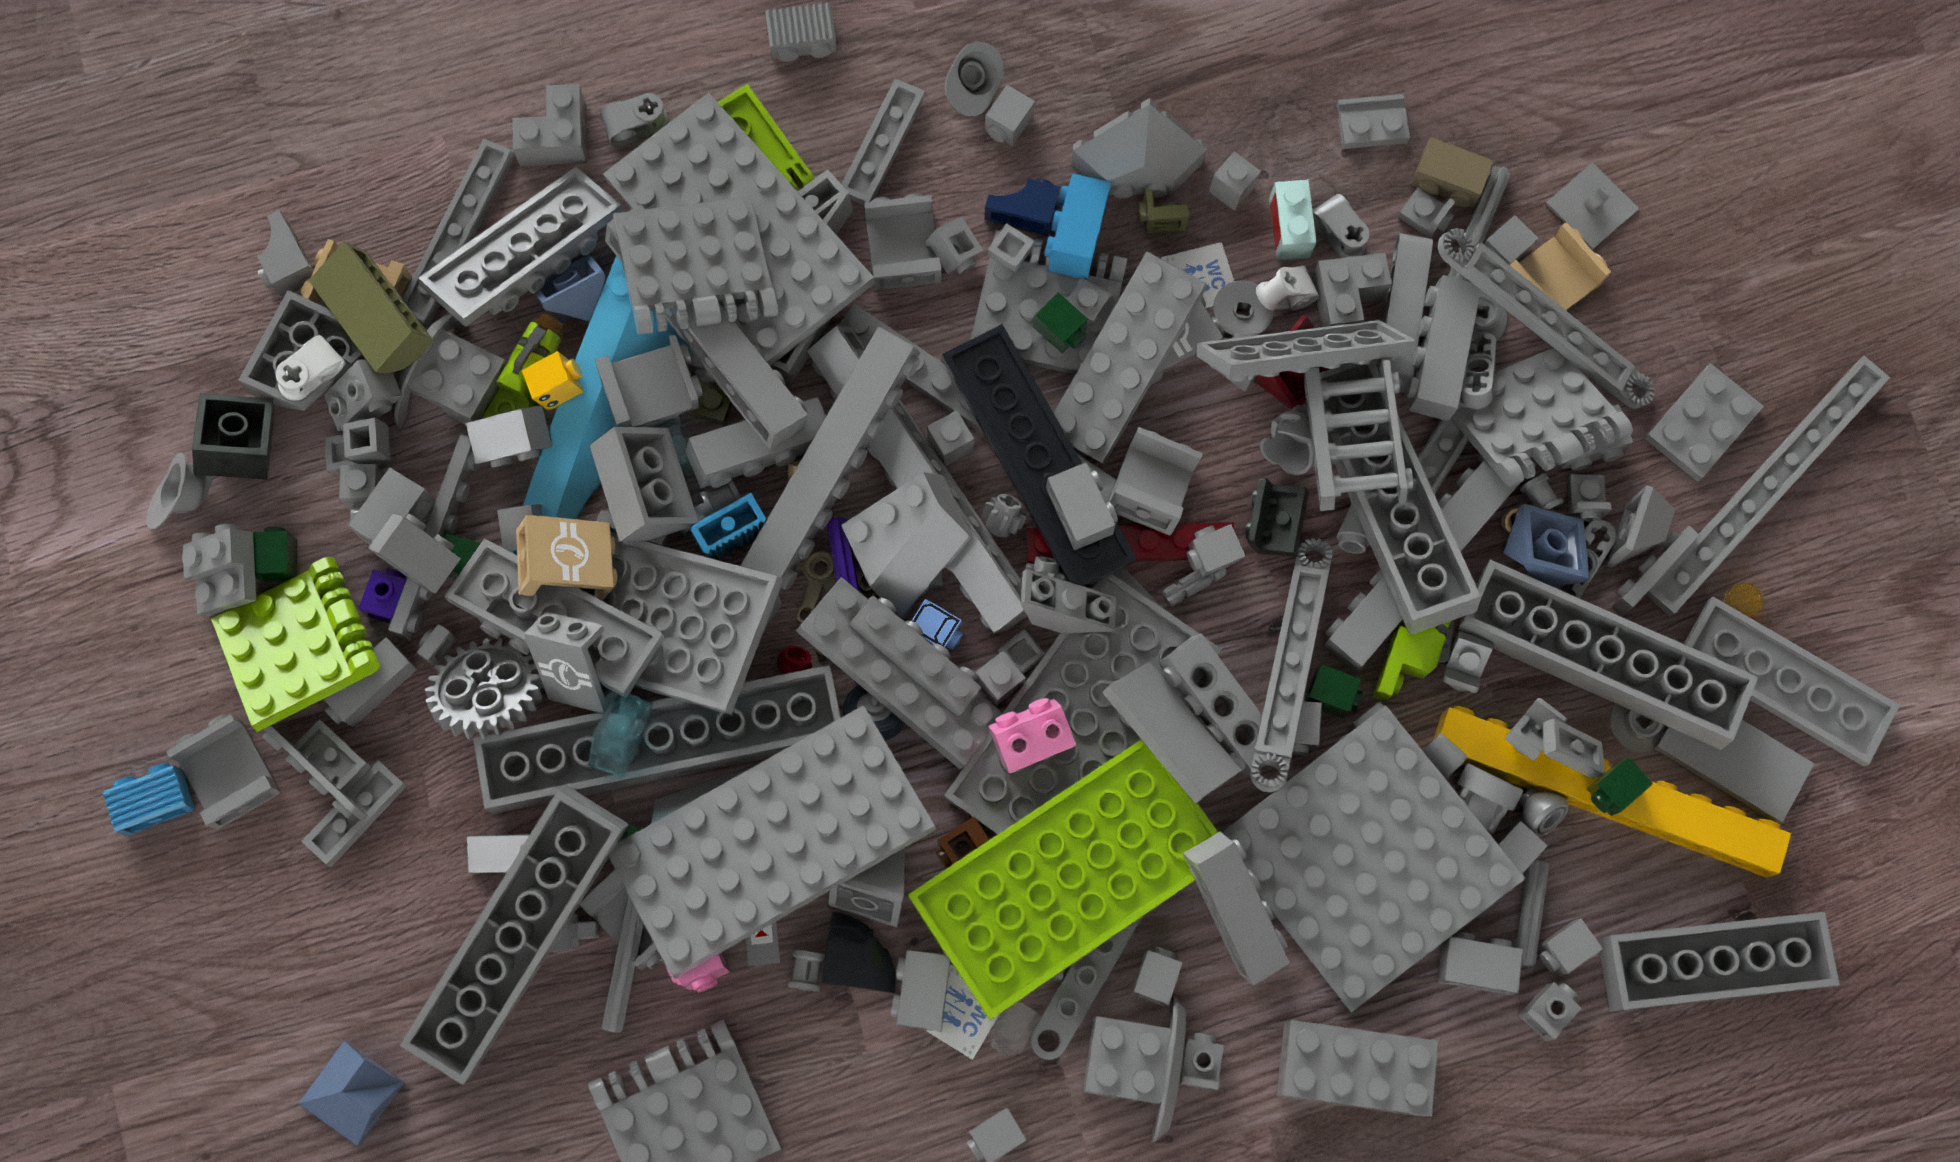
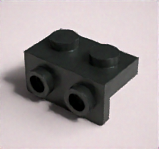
[1245,478,1309,557]

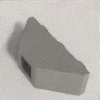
[1021,569,1116,633]

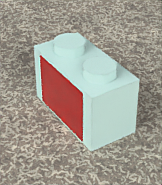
[1269,180,1316,260]

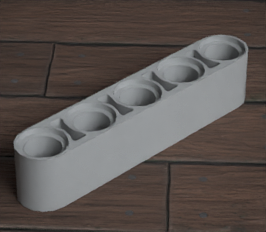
[1376,233,1433,393]

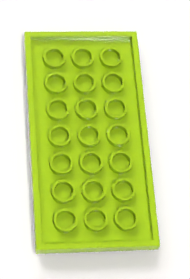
[908,739,1218,1021]

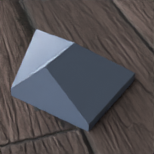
[533,254,606,328]
[1503,504,1589,587]
[299,1040,405,1146]

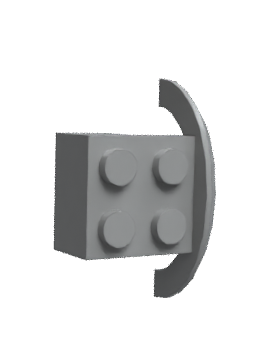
[392,313,507,430]
[1082,995,1186,1142]

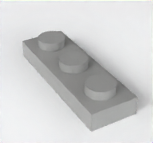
[1612,526,1700,616]
[301,761,407,867]

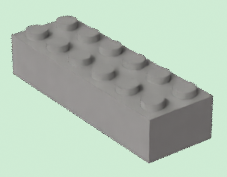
[1597,912,1840,1012]

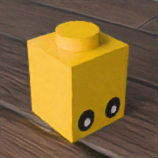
[522,351,584,411]

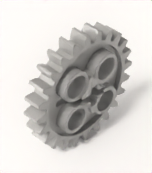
[425,638,544,740]

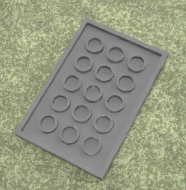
[577,532,783,715]

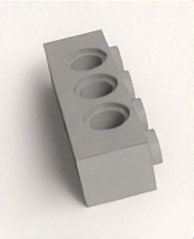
[1159,633,1263,775]

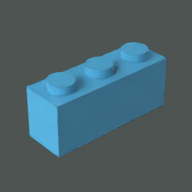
[1044,173,1111,280]

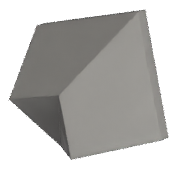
[1605,485,1675,568]

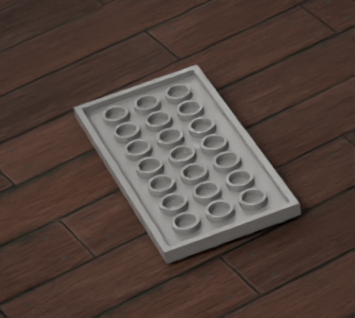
[603,93,876,366]
[943,574,1222,836]
[609,705,936,979]

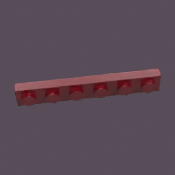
[1026,522,1234,564]

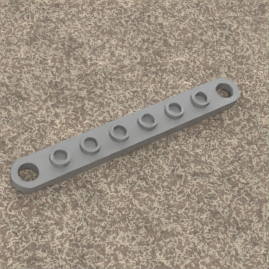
[1438,228,1655,409]
[1251,538,1332,792]
[1030,916,1143,1060]

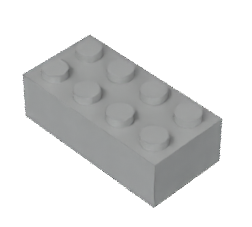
[1277,1020,1438,1117]

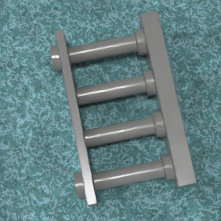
[1304,360,1413,511]

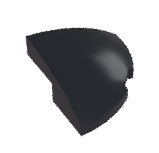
[822,912,896,994]

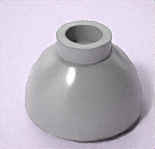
[1519,788,1569,836]

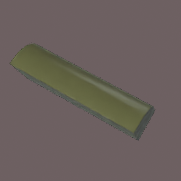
[309,241,434,373]

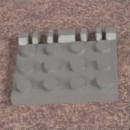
[613,196,778,335]
[971,230,1127,375]
[1451,348,1633,487]
[588,1019,782,1162]

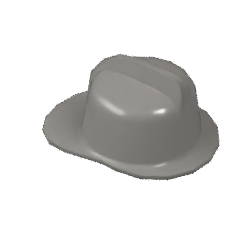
[945,41,1004,117]
[146,452,213,530]

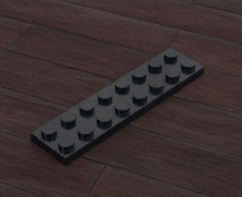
[942,324,1137,587]

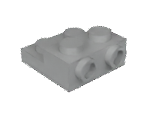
[182,524,256,617]

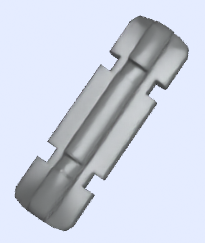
[1162,568,1227,607]

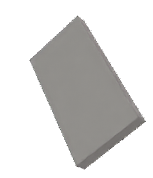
[1102,662,1242,804]
[1654,720,1815,824]

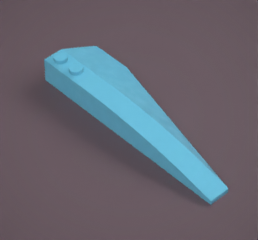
[509,256,691,555]

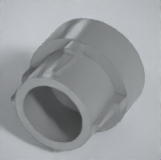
[1457,763,1524,834]

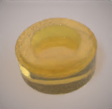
[1725,582,1763,618]

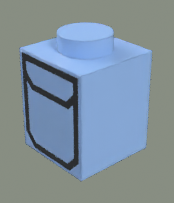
[912,599,964,651]

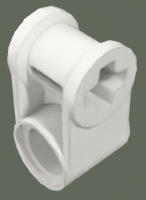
[1256,266,1319,311]
[275,335,346,401]

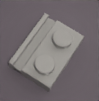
[1336,94,1410,149]

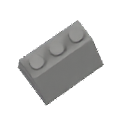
[589,427,699,542]

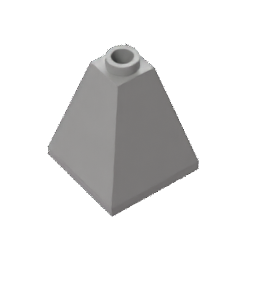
[828,848,905,927]

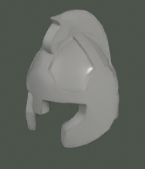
[1260,403,1314,475]

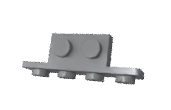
[262,719,371,821]

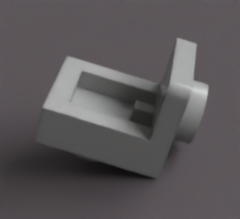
[1505,698,1567,761]

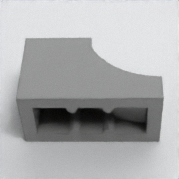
[257,210,314,297]

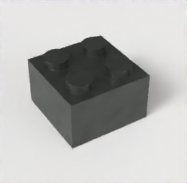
[192,393,274,480]

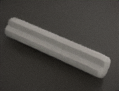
[1516,859,1549,967]

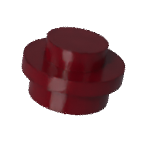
[777,646,812,674]

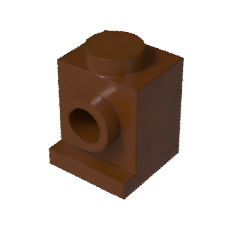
[935,817,989,869]

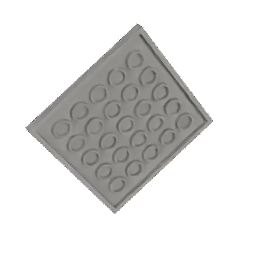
[1222,705,1526,1012]

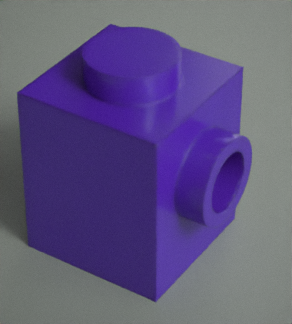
[358,568,407,624]

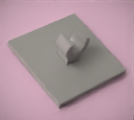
[1545,162,1639,250]

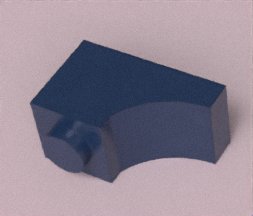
[984,179,1060,237]

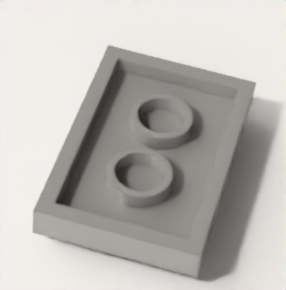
[1644,363,1764,482]

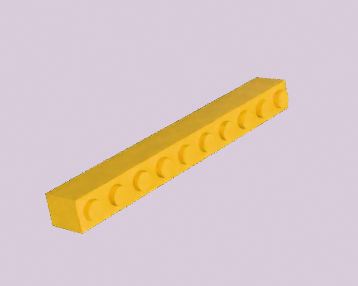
[1433,706,1792,878]

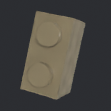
[1411,137,1494,208]

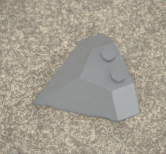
[1071,98,1207,198]

